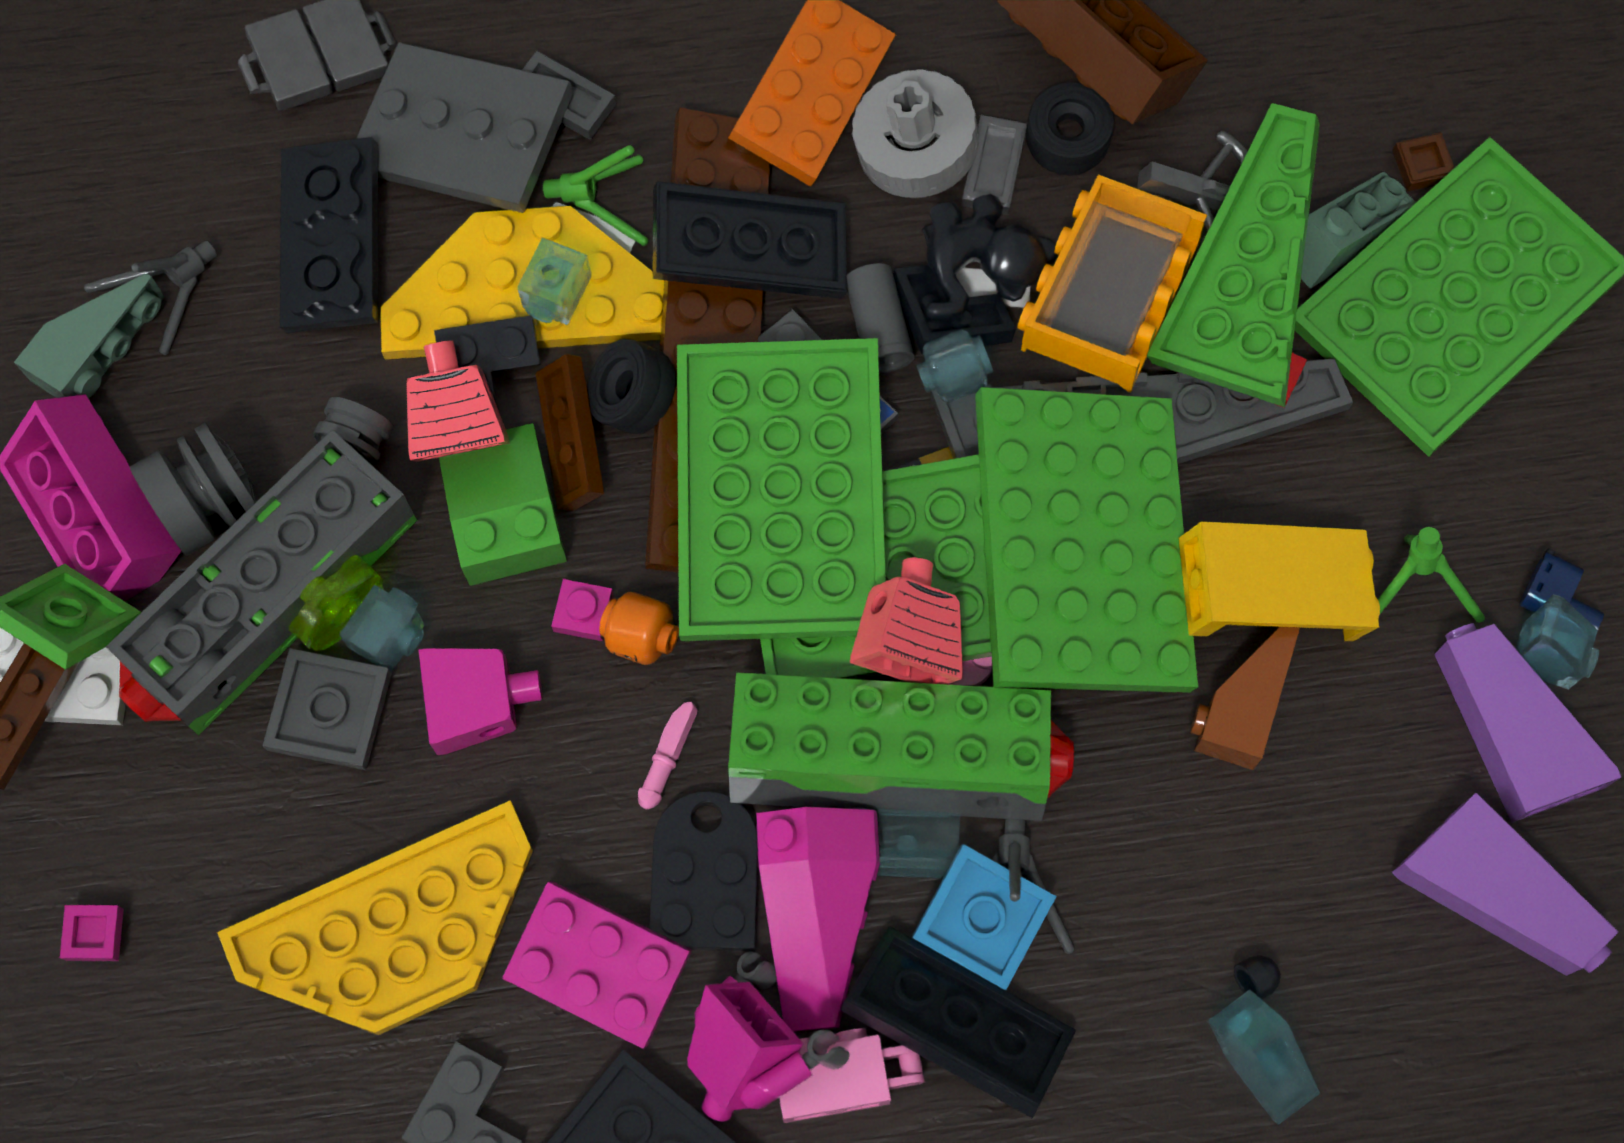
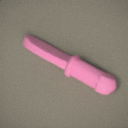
[638,701,698,809]

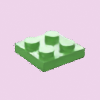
[0,564,141,670]

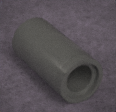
[846,263,914,373]

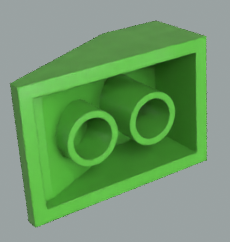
[439,423,567,586]

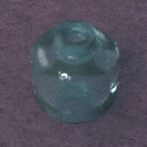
[916,329,994,403]

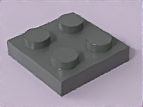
[262,648,392,770]

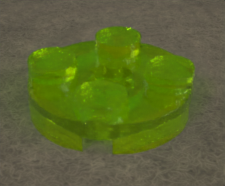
[289,555,383,651]

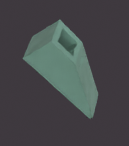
[1301,171,1416,288]
[14,273,165,399]

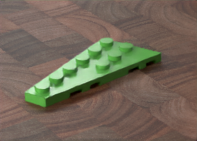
[1147,103,1320,407]

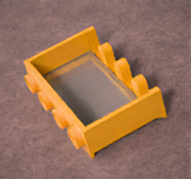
[1017,175,1207,393]

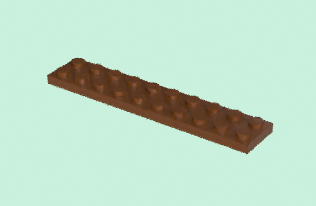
[645,108,770,573]

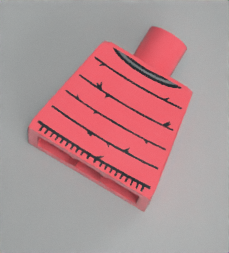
[406,340,510,462]
[850,558,963,684]

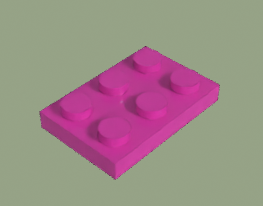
[502,881,692,1049]

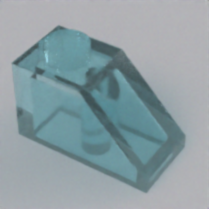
[1516,594,1599,690]
[1208,990,1320,1125]

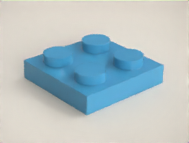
[911,844,1056,990]

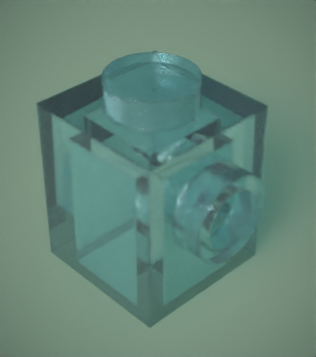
[517,237,592,325]
[339,584,425,672]

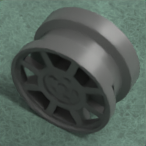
[312,397,393,465]

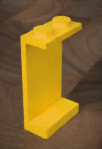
[1178,521,1380,641]

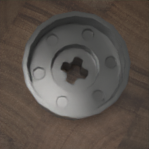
[130,422,256,556]

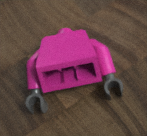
[687,952,850,1121]

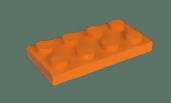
[728,0,896,187]

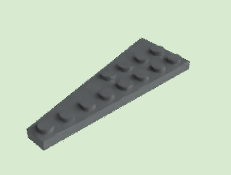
[930,359,1353,464]

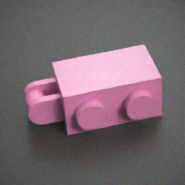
[779,1028,925,1123]

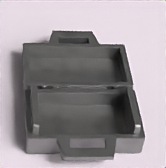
[238,0,397,111]

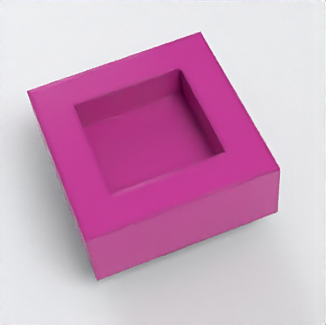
[551,579,614,641]
[60,905,124,961]

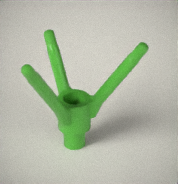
[543,145,648,246]
[1378,527,1485,623]

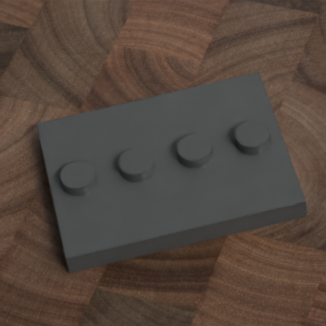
[356,42,573,213]

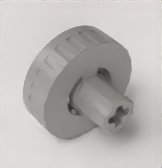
[852,69,979,198]

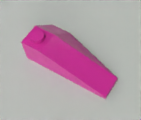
[756,807,880,1032]

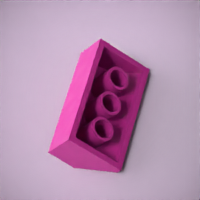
[0,394,181,601]

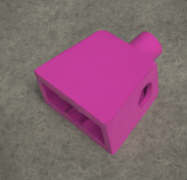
[419,648,543,756]

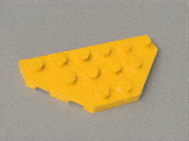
[381,206,664,360]
[217,800,533,1035]

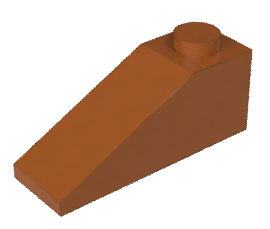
[1190,627,1300,770]

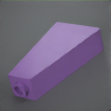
[1434,623,1622,823]
[1392,793,1618,976]

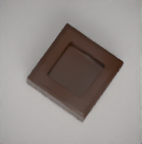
[1392,132,1454,192]

